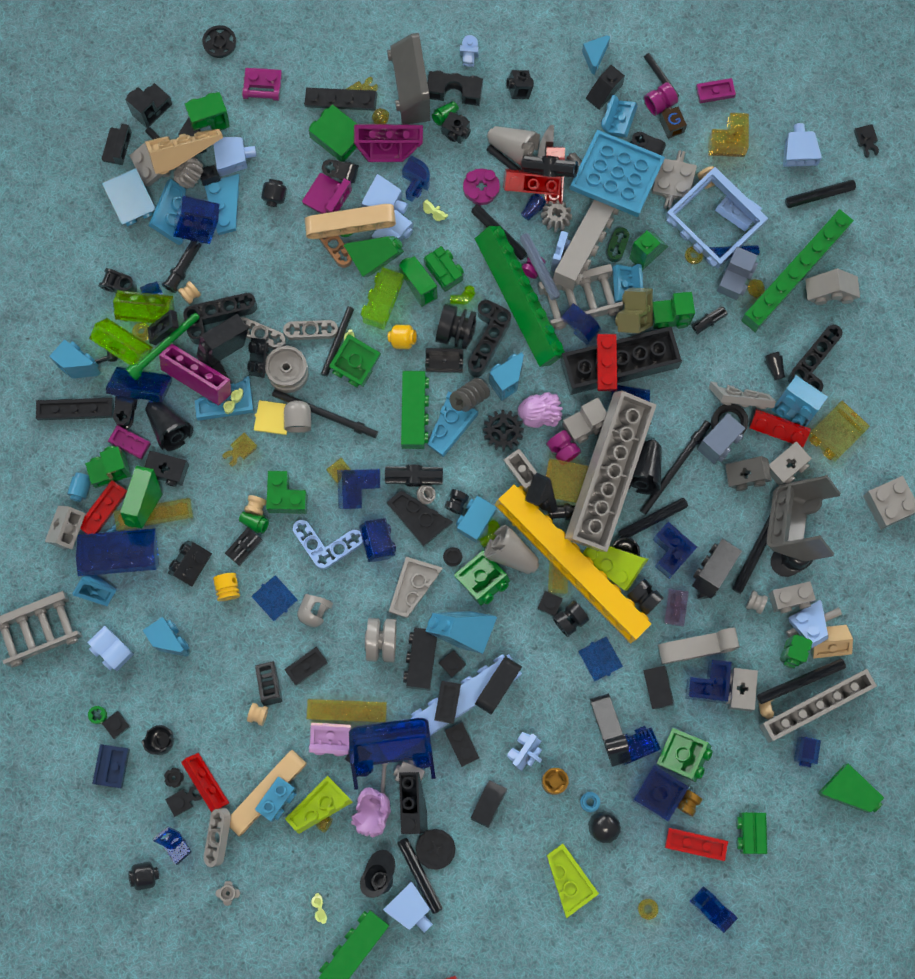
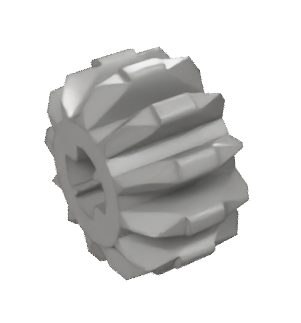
[173,157,203,189]
[541,200,572,232]

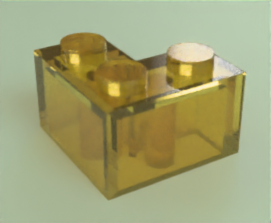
[708,113,749,157]

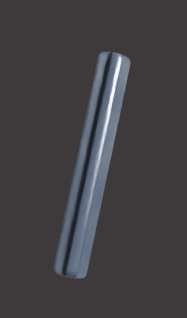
[520,233,560,300]

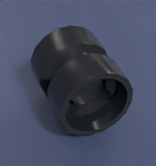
[627,578,664,615]
[552,601,589,637]

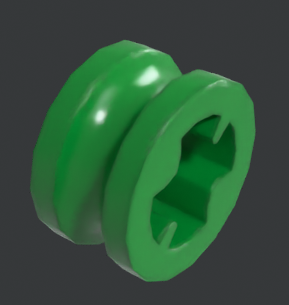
[88,706,107,724]

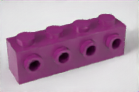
[159,344,231,406]

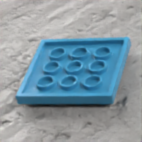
[570,130,665,217]

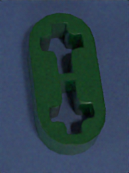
[606,227,629,262]

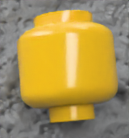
[388,325,417,349]

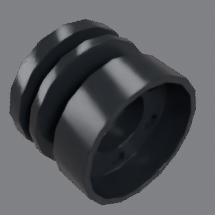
[435,304,477,350]

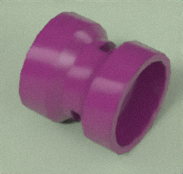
[522,257,546,279]

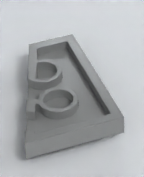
[709,381,776,409]
[389,557,443,618]

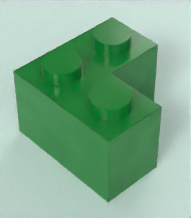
[184,92,230,131]
[653,292,695,329]
[85,446,132,488]
[266,471,308,514]

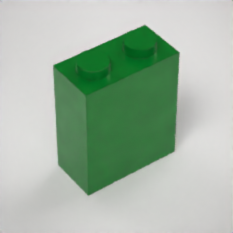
[308,104,357,162]

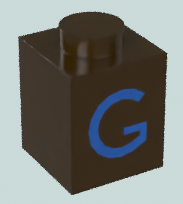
[659,107,687,139]

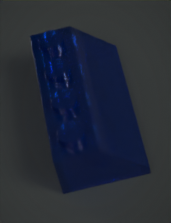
[76,528,159,576]

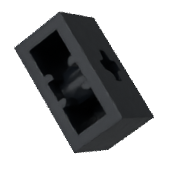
[144,451,189,487]

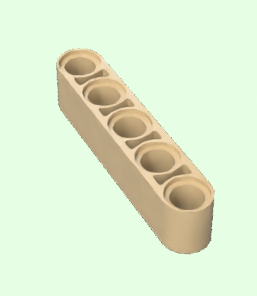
[305,204,396,239]
[229,750,307,837]

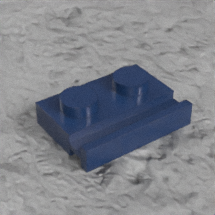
[92,744,130,789]

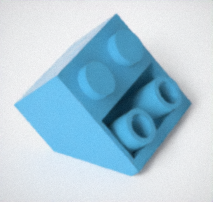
[49,339,101,379]
[489,352,524,401]
[771,375,828,427]
[143,617,190,657]

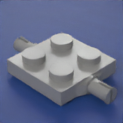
[652,150,697,210]

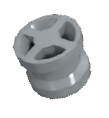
[746,590,768,614]

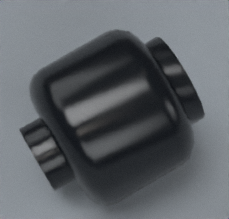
[261,179,287,207]
[128,862,159,891]

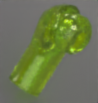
[450,285,475,305]
[479,520,500,547]

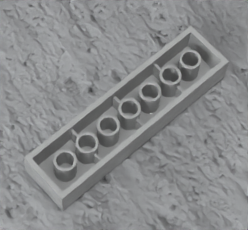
[564,391,656,552]

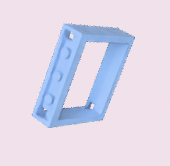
[666,167,768,269]

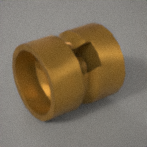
[541,768,569,795]

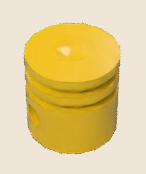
[213,573,240,601]

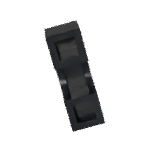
[427,70,483,106]

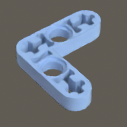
[293,520,364,569]

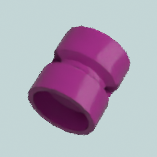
[644,82,678,116]
[546,430,582,466]

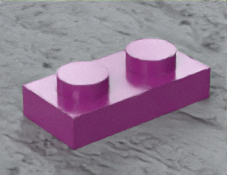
[696,78,736,104]

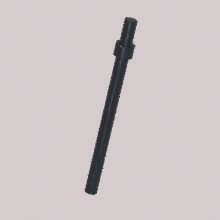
[272,389,378,439]
[640,420,711,515]

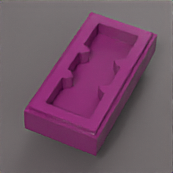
[108,425,151,460]

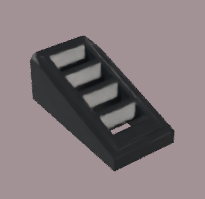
[255,661,283,706]

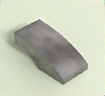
[538,125,554,157]

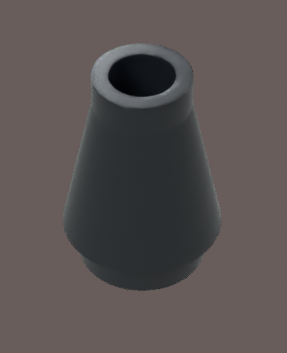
[764,352,785,381]

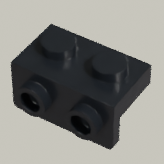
[168,541,212,587]

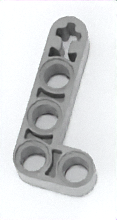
[658,628,740,664]

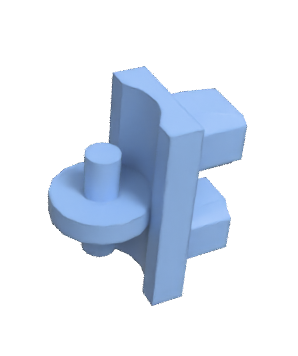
[460,35,479,67]
[507,732,542,771]

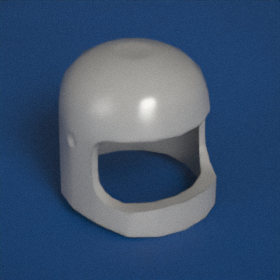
[284,401,311,433]
[297,594,333,627]

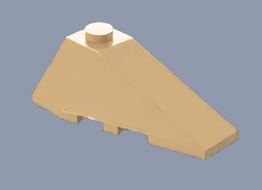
[145,129,223,174]

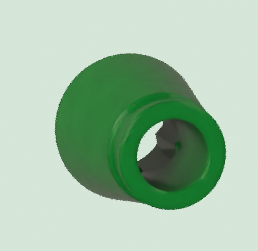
[432,101,459,126]
[239,511,269,534]

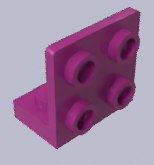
[302,173,352,214]

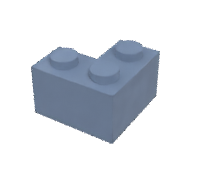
[717,247,758,300]
[697,413,745,464]

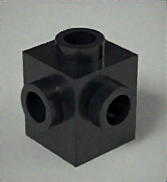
[506,70,534,99]
[442,112,471,144]

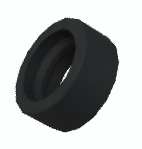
[711,404,749,434]

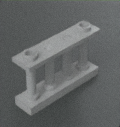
[538,264,623,330]
[0,591,82,667]

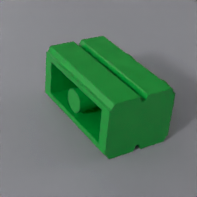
[424,246,464,292]
[780,634,813,669]
[736,812,767,854]

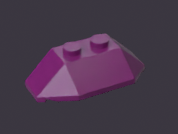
[354,124,423,162]

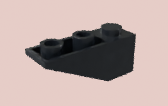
[399,772,428,834]

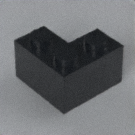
[125,83,173,128]

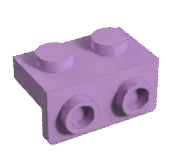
[309,723,351,756]

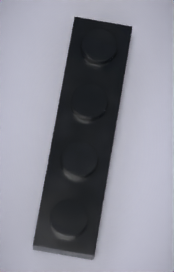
[304,87,377,111]
[36,398,114,421]

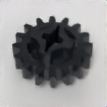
[483,410,524,452]

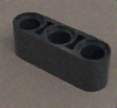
[475,656,522,715]

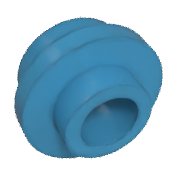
[580,792,600,812]

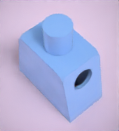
[783,123,822,167]
[213,137,257,176]
[361,174,408,214]
[383,882,433,933]

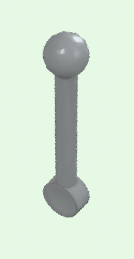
[380,758,389,795]

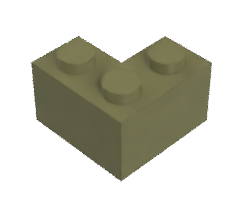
[615,287,653,333]

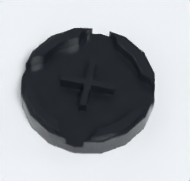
[416,829,456,870]

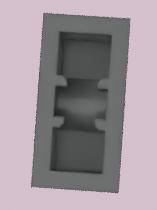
[725,456,772,491]

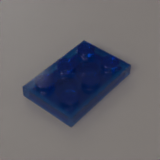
[106,367,172,402]

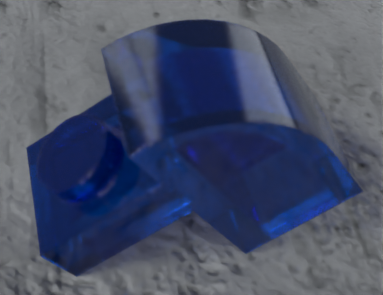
[402,155,430,202]
[561,303,601,345]
[690,886,738,933]

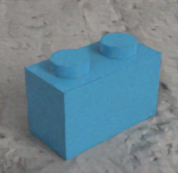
[456,496,497,543]

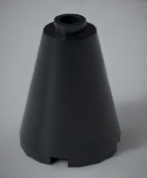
[145,399,194,451]
[629,439,662,495]

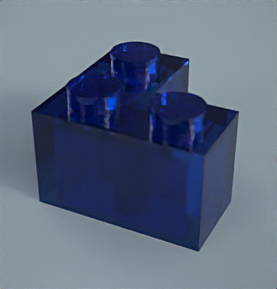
[337,469,380,509]
[653,522,697,579]
[685,660,732,704]

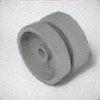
[265,346,309,393]
[365,618,397,662]

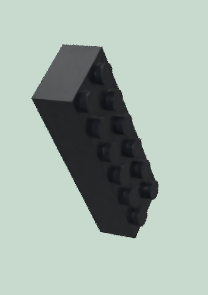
[560,327,682,395]

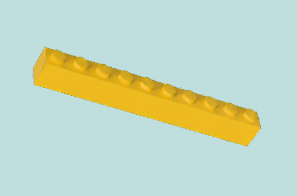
[494,485,651,644]

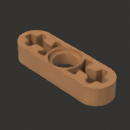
[319,236,352,268]

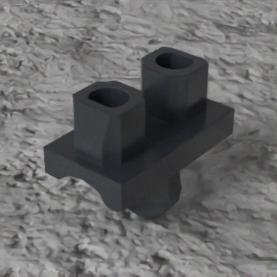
[225,527,263,566]

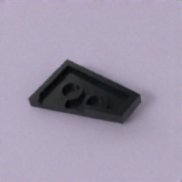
[387,490,453,547]

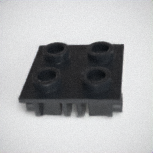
[247,338,269,378]

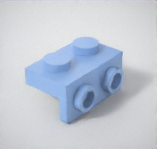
[715,196,762,231]

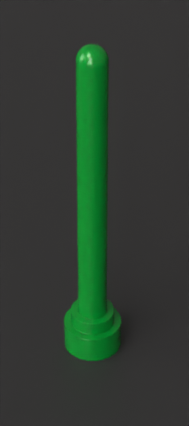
[125,313,199,381]

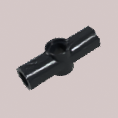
[521,155,579,178]
[385,464,443,487]

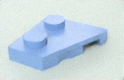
[551,231,571,272]
[789,600,828,648]

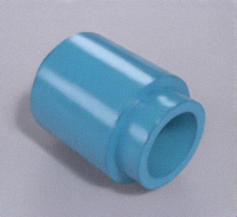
[67,472,91,502]

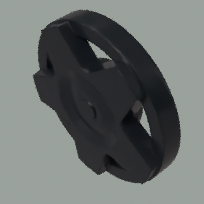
[202,25,236,58]

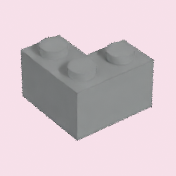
[805,268,860,305]
[562,398,607,444]

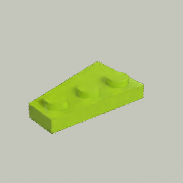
[582,546,649,591]
[285,776,353,834]
[546,843,599,918]

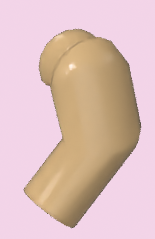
[759,699,774,719]

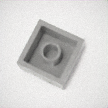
[863,476,915,530]

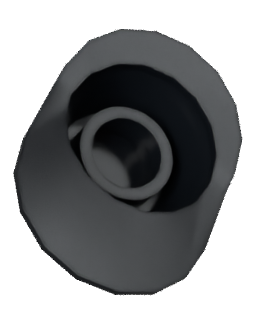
[770,552,813,577]
[360,850,395,898]

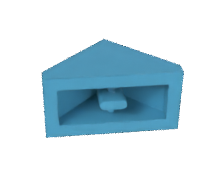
[582,35,610,75]
[72,573,116,606]

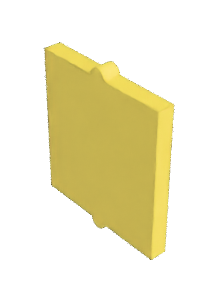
[254,400,287,435]

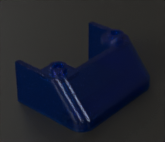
[349,718,436,790]

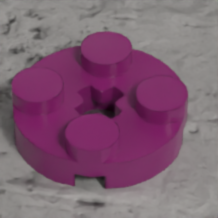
[463,169,500,205]

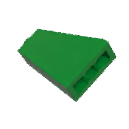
[629,230,668,271]
[343,236,404,277]
[399,256,438,307]
[120,466,163,529]
[818,763,884,813]

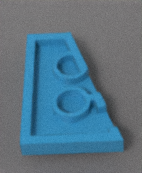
[204,174,240,235]
[148,179,186,245]
[195,376,254,421]
[428,391,478,457]

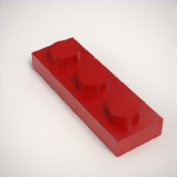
[597,334,617,391]
[749,409,811,448]
[80,480,127,538]
[181,752,229,813]
[664,828,728,861]

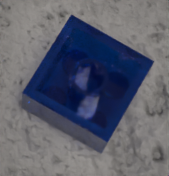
[173,196,220,244]
[631,765,689,822]

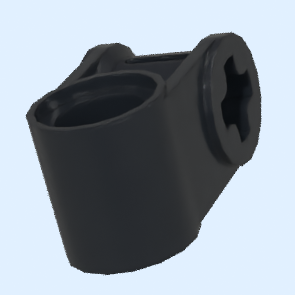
[630,132,666,156]
[322,159,359,184]
[98,268,137,297]
[113,392,138,430]

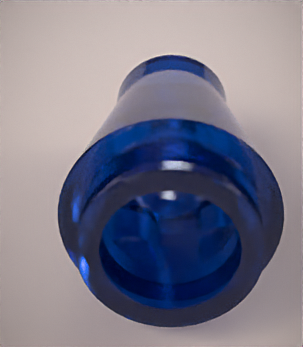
[521,193,547,221]

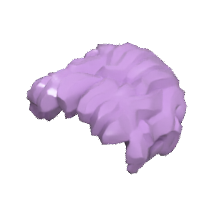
[518,392,563,428]
[351,787,391,838]

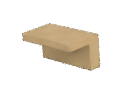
[811,625,853,659]

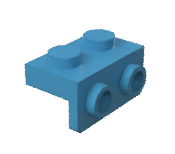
[601,95,638,138]
[612,264,643,303]
[255,777,297,822]

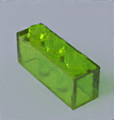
[361,267,404,330]
[113,290,174,323]
[89,318,153,365]

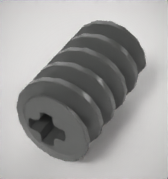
[450,378,490,412]

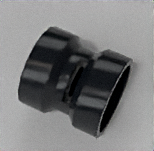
[444,489,469,515]

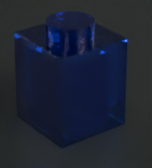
[794,737,821,768]

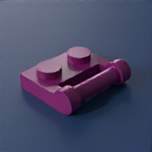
[242,68,282,101]

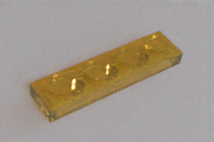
[114,498,194,531]
[306,699,387,723]

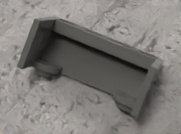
[387,33,430,124]
[767,475,841,561]

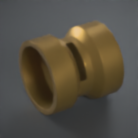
[676,789,703,817]

